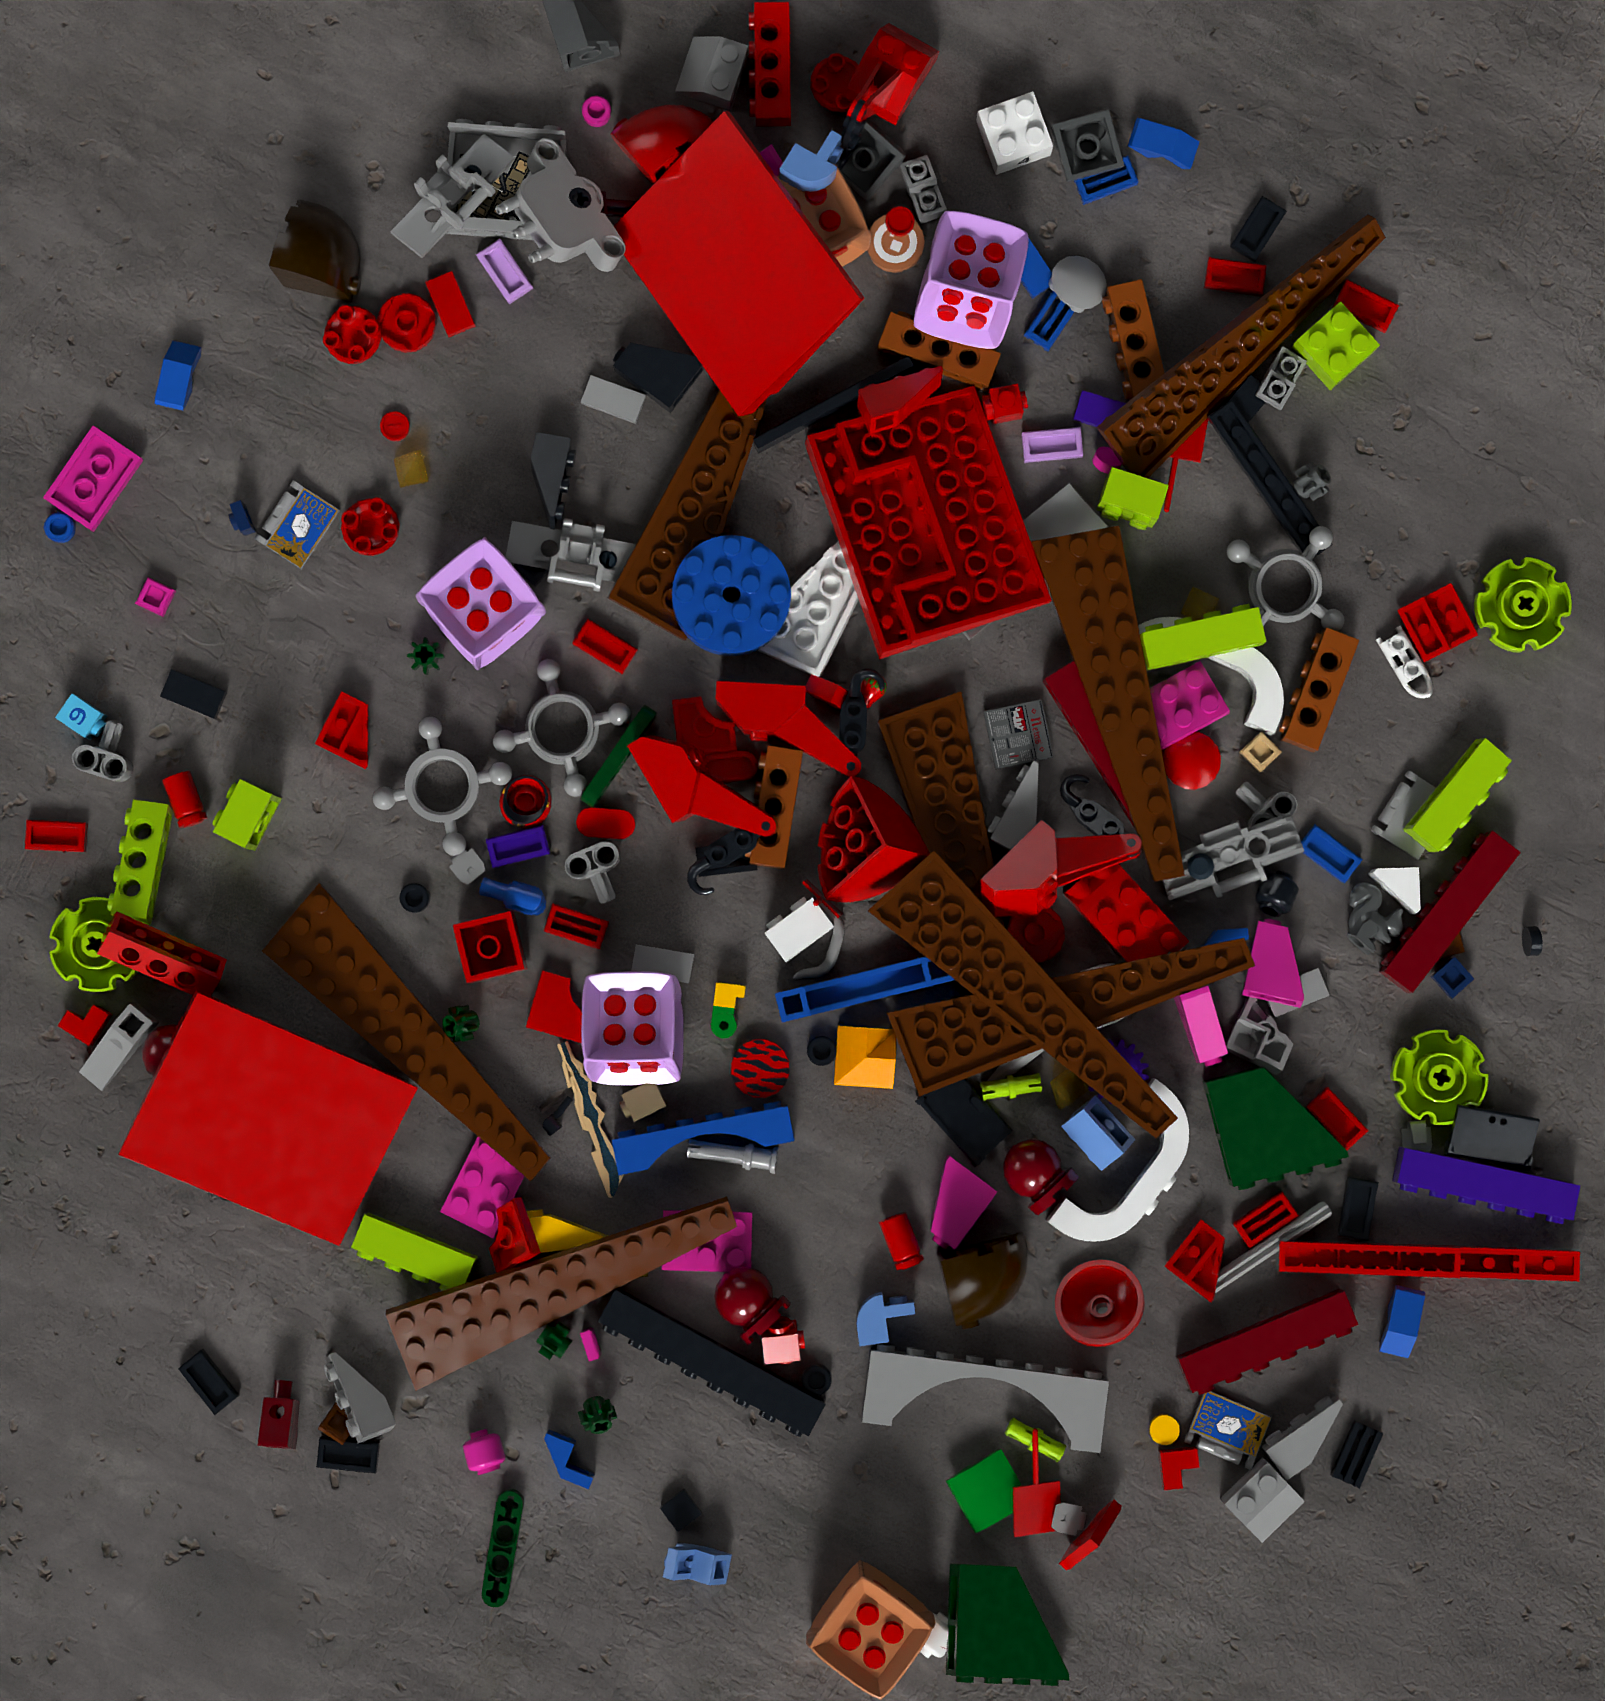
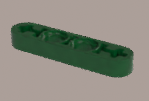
[580,705,657,808]
[482,1489,524,1608]

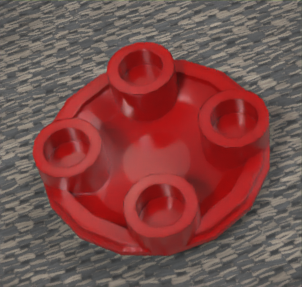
[810,53,858,112]
[323,305,381,364]
[341,497,400,556]
[1163,732,1221,790]

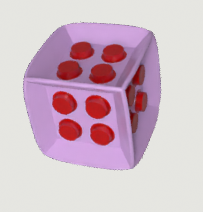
[914,211,1029,349]
[416,537,546,670]
[581,971,683,1085]

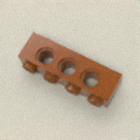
[1102,279,1165,400]
[878,311,1001,392]
[1279,627,1360,753]
[745,745,803,870]

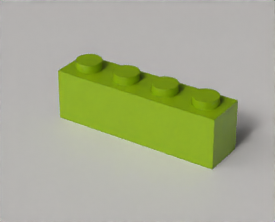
[1140,604,1267,671]
[1403,738,1512,852]
[351,1212,478,1291]

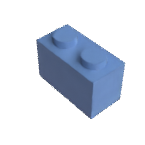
[1061,1095,1135,1171]

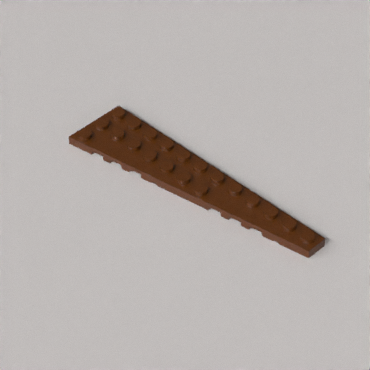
[1096,214,1386,478]
[1031,526,1185,882]
[878,691,1005,928]
[887,938,1255,1096]
[385,1196,737,1391]

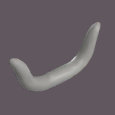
[793,903,844,980]

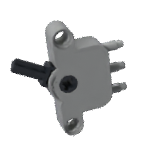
[495,138,637,272]

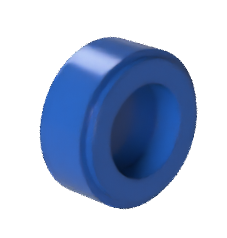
[44,512,76,543]

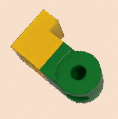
[711,982,746,1039]

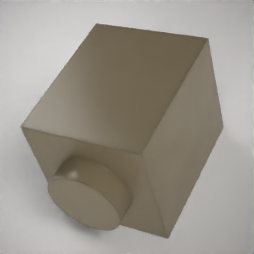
[619,1083,667,1122]

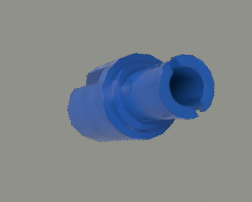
[479,877,546,916]

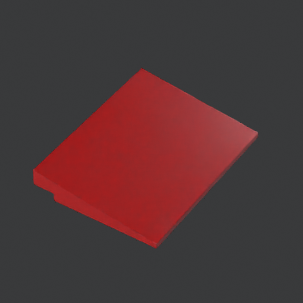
[614,111,865,416]
[805,386,1052,659]
[118,990,418,1246]

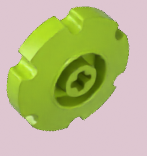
[1474,557,1572,653]
[49,897,138,992]
[1390,1029,1488,1125]

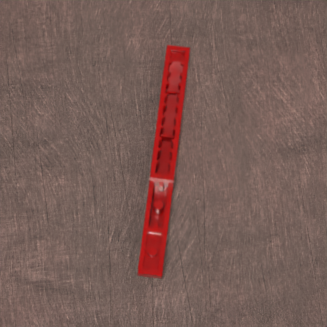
[1278,1241,1580,1282]

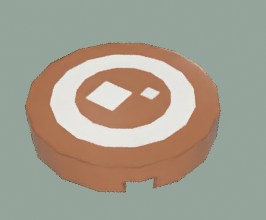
[867,214,925,273]

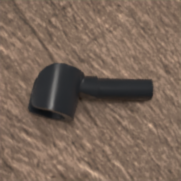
[543,1096,573,1136]

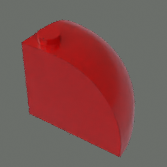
[610,105,714,185]
[817,776,930,902]

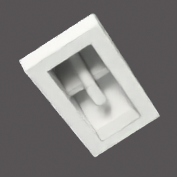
[1368,867,1421,914]

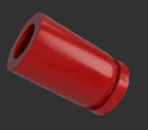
[162,771,207,828]
[879,1212,924,1270]

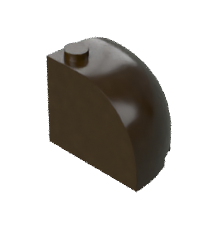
[269,199,361,303]
[937,1232,1028,1329]

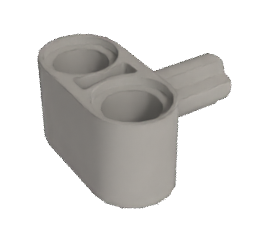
[72,721,133,782]
[1235,782,1298,841]
[565,841,621,904]

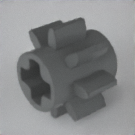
[1294,462,1331,501]

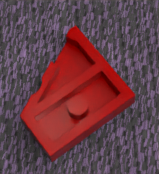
[315,691,368,769]
[1165,1219,1226,1303]

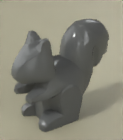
[1347,882,1403,955]

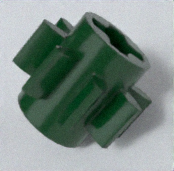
[407,637,445,675]
[442,1005,480,1042]
[536,1322,573,1360]
[578,1396,617,1434]

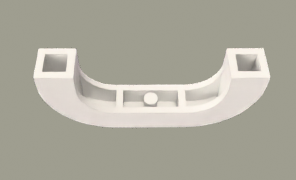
[1138,617,1284,736]
[1046,1078,1189,1242]

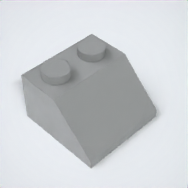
[675,36,749,111]
[1220,1457,1305,1543]

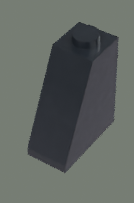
[613,342,704,413]

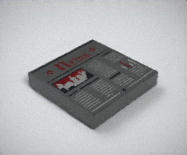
[983,700,1054,770]

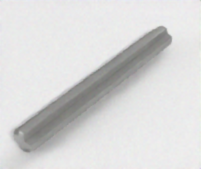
[1215,1202,1332,1293]

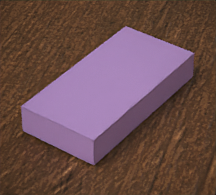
[476,238,533,304]
[1021,427,1083,463]

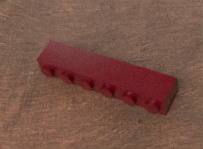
[1042,661,1136,831]
[1379,830,1521,993]
[1175,1289,1359,1395]

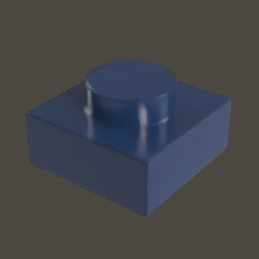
[228,500,256,536]
[1430,957,1474,999]

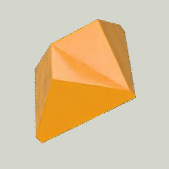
[834,1026,896,1089]

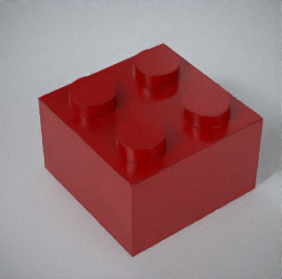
[453,911,528,983]

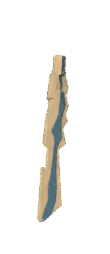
[557,1041,624,1198]

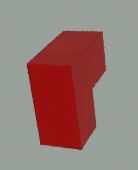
[806,674,848,710]
[58,1004,113,1046]
[1158,1446,1200,1490]

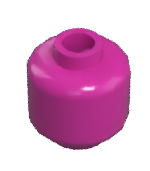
[463,1429,506,1475]

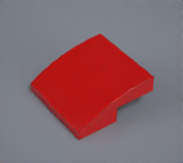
[1397,583,1479,662]

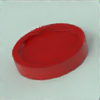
[885,206,915,237]
[380,411,410,441]

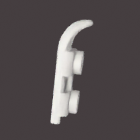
[1376,625,1433,698]

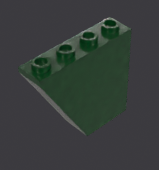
[1202,1066,1349,1190]
[946,1563,1069,1686]

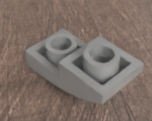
[900,155,947,224]
[1255,346,1307,410]

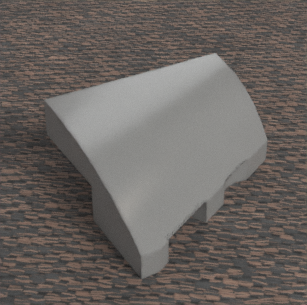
[1225,997,1293,1075]

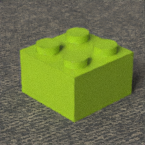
[1291,301,1380,391]
[1096,467,1169,530]
[213,779,282,851]

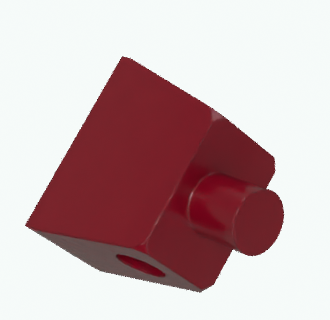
[257,1380,300,1449]

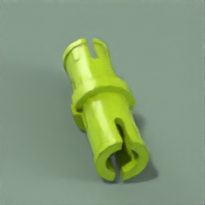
[980,1073,1042,1101]
[1005,1417,1066,1462]

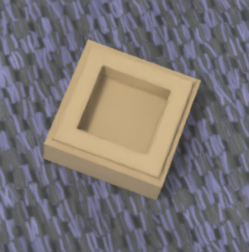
[1239,731,1282,773]

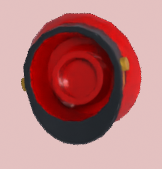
[499,775,551,829]

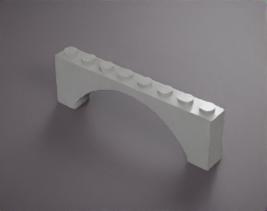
[861,1343,1109,1453]

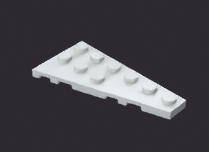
[758,541,859,678]

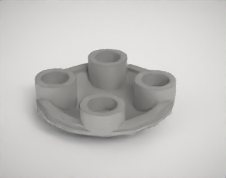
[1049,256,1107,313]

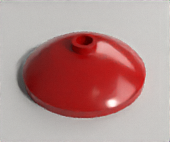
[1055,1260,1145,1347]

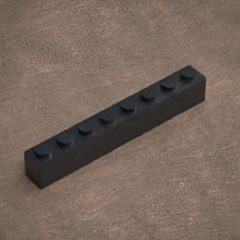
[598,1288,826,1437]

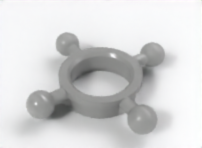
[1227,526,1345,631]
[493,659,631,797]
[372,716,512,856]

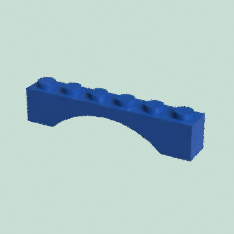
[775,957,955,1022]
[612,1101,794,1175]

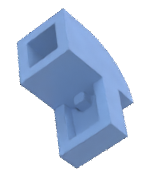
[779,130,843,192]
[856,1292,915,1346]
[663,1543,732,1585]

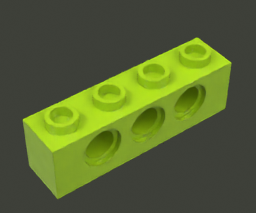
[108,799,173,925]

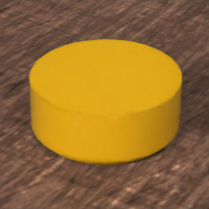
[1149,1414,1180,1445]

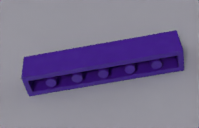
[1392,1146,1581,1224]

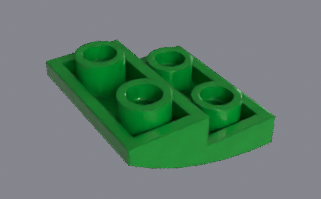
[946,1449,1022,1533]

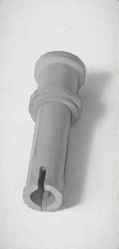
[687,1139,779,1174]

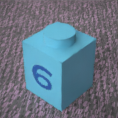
[55,694,107,740]

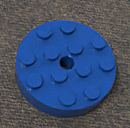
[672,535,791,656]

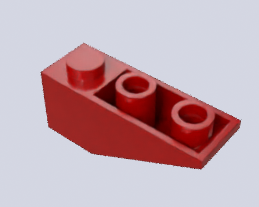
[857,366,943,434]

